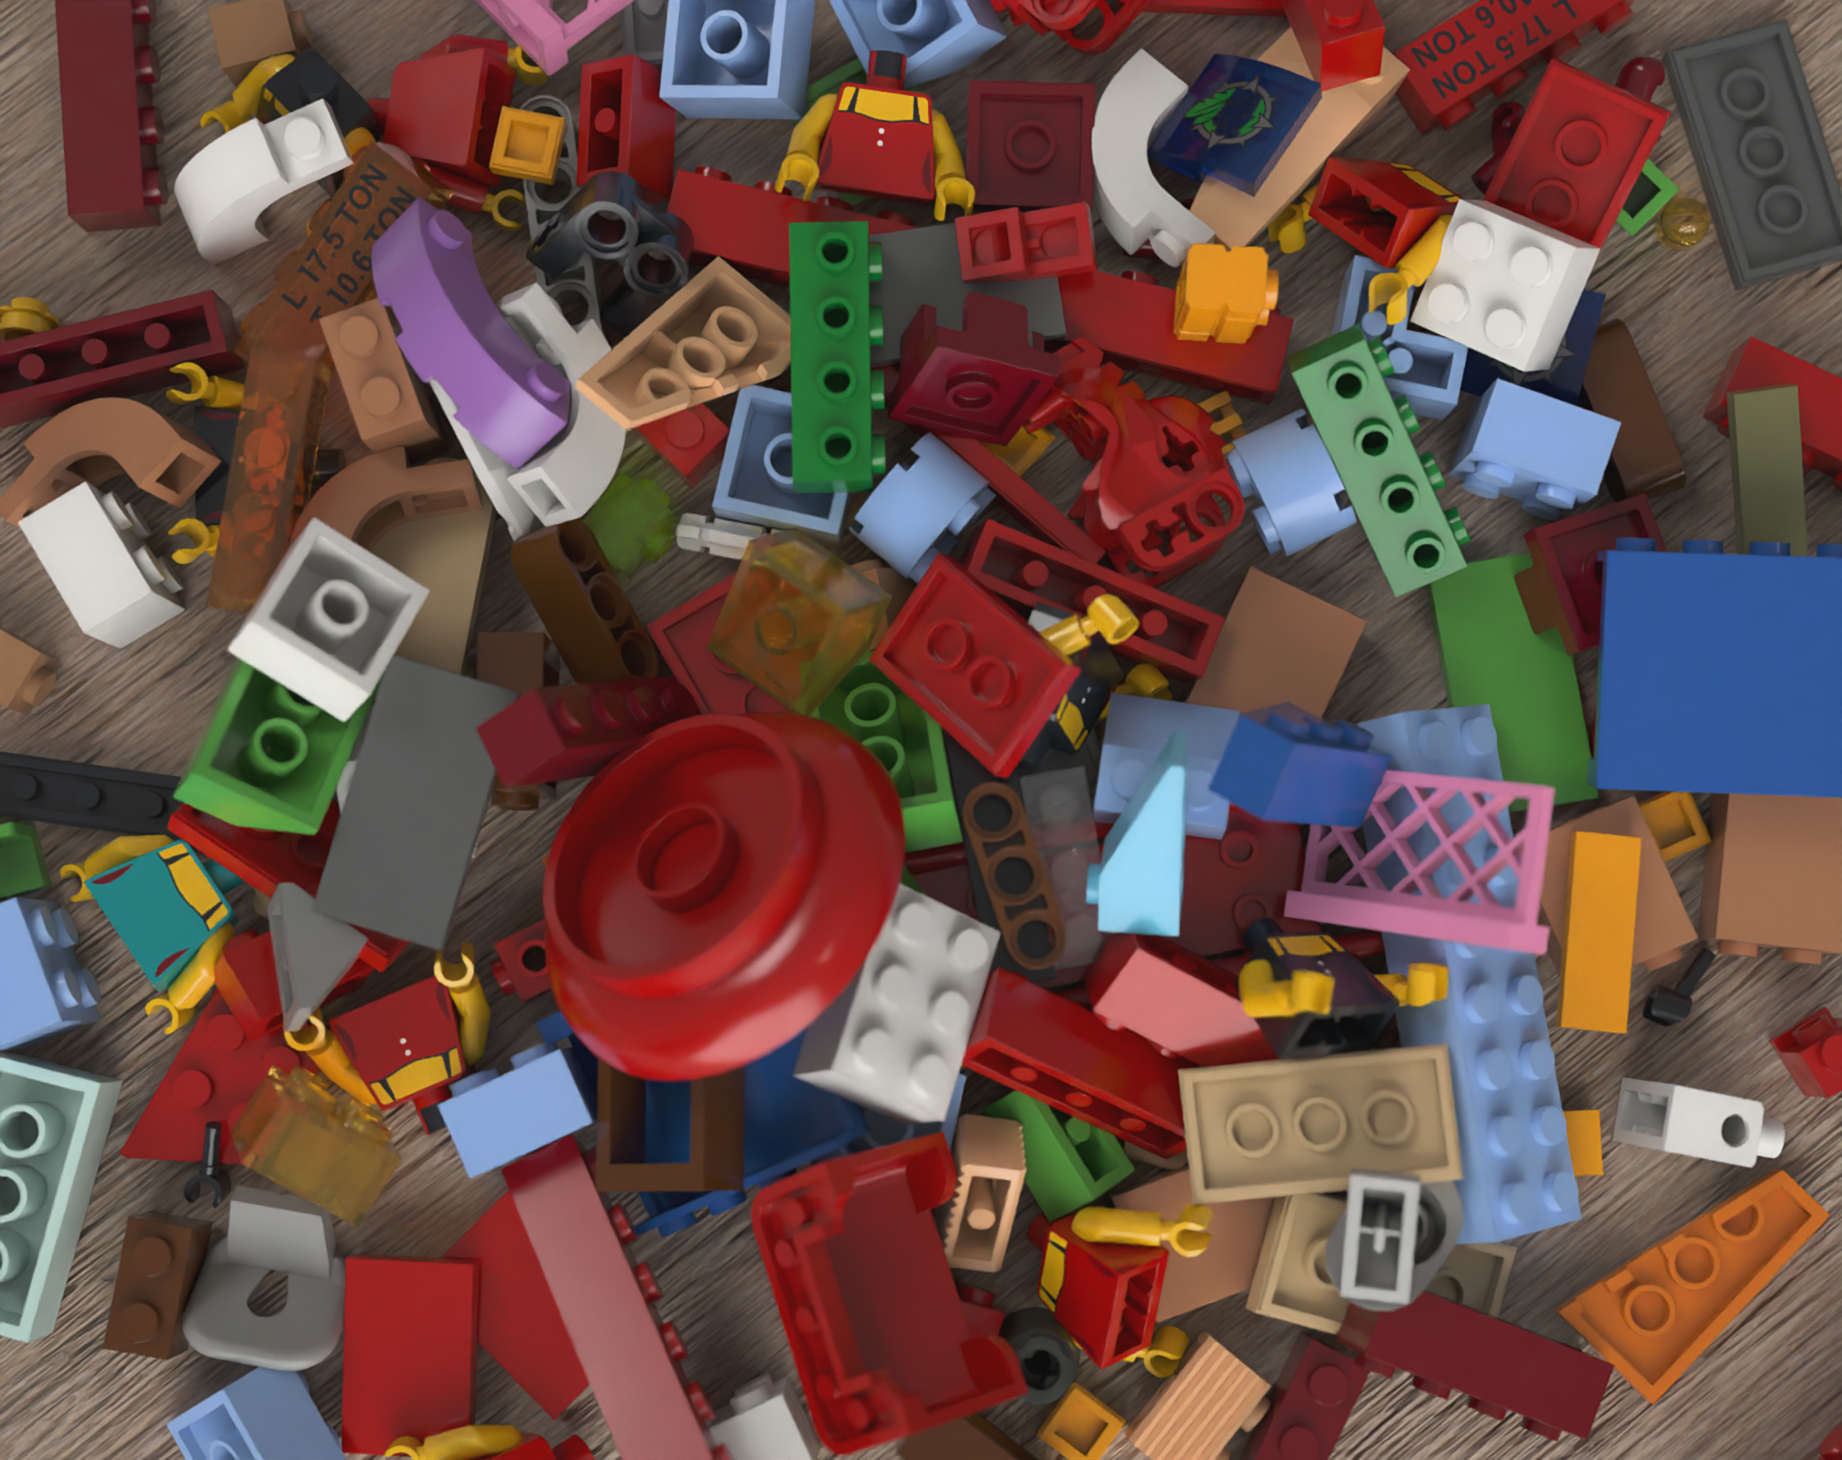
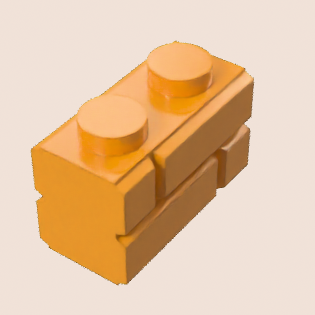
[1173,243,1278,344]

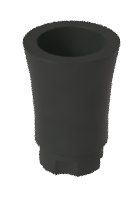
[998,1307,1080,1404]

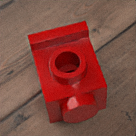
[490,918,552,1002]
[1769,1007,1842,1098]

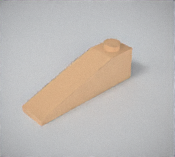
[1189,27,1410,252]
[574,256,791,430]

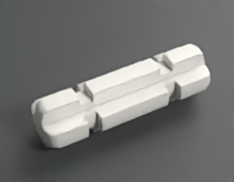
[676,512,799,569]

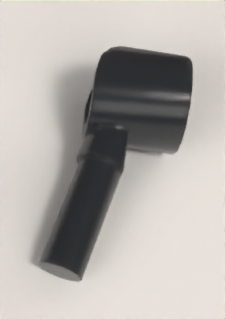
[1642,948,1716,1027]
[184,1121,231,1208]

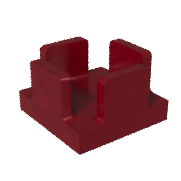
[965,80,1096,213]
[887,292,1059,447]
[1514,493,1667,655]

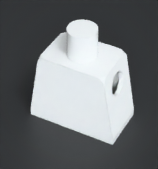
[1612,1077,1785,1168]

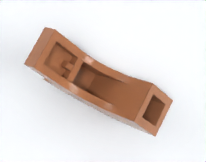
[0,397,222,528]
[287,445,483,552]

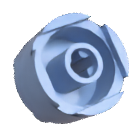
[1224,408,1357,557]
[848,432,997,583]

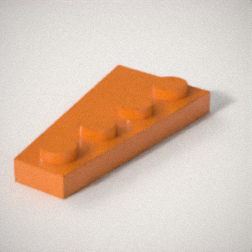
[1553,1168,1831,1405]

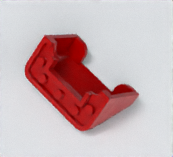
[751,1131,1029,1455]

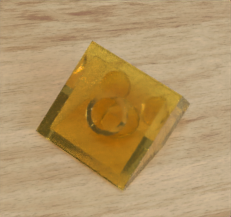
[706,527,892,716]

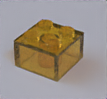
[231,1064,402,1227]

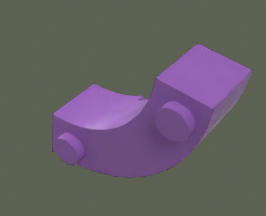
[371,197,570,469]

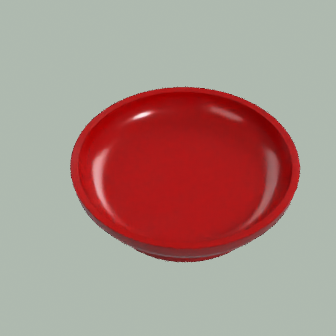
[543,712,905,1081]

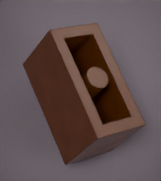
[103,1211,213,1360]

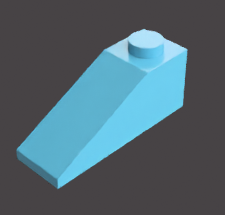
[1086,730,1189,936]

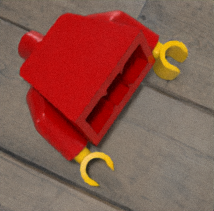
[367,34,548,232]

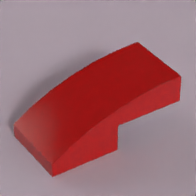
[955,201,1098,284]

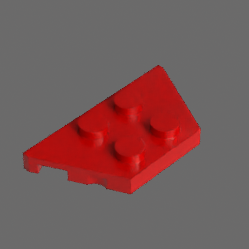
[119,987,322,1166]

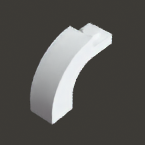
[1092,48,1216,267]
[174,98,354,265]
[495,282,626,527]

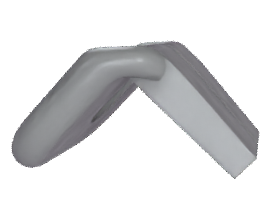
[182,1185,346,1371]

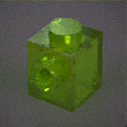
[583,472,677,580]

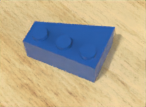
[1208,702,1392,828]

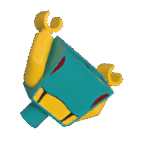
[60,835,245,1034]

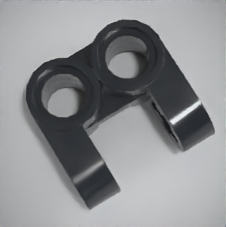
[526,171,694,338]

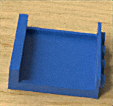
[1587,538,1842,798]
[536,1011,869,1238]

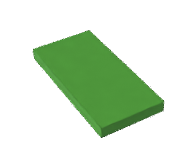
[1426,552,1599,813]

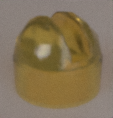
[1655,197,1710,251]

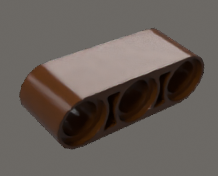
[1559,319,1686,503]
[511,518,659,684]
[962,782,1067,970]

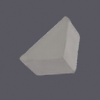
[267,882,368,1032]
[1340,1168,1420,1305]

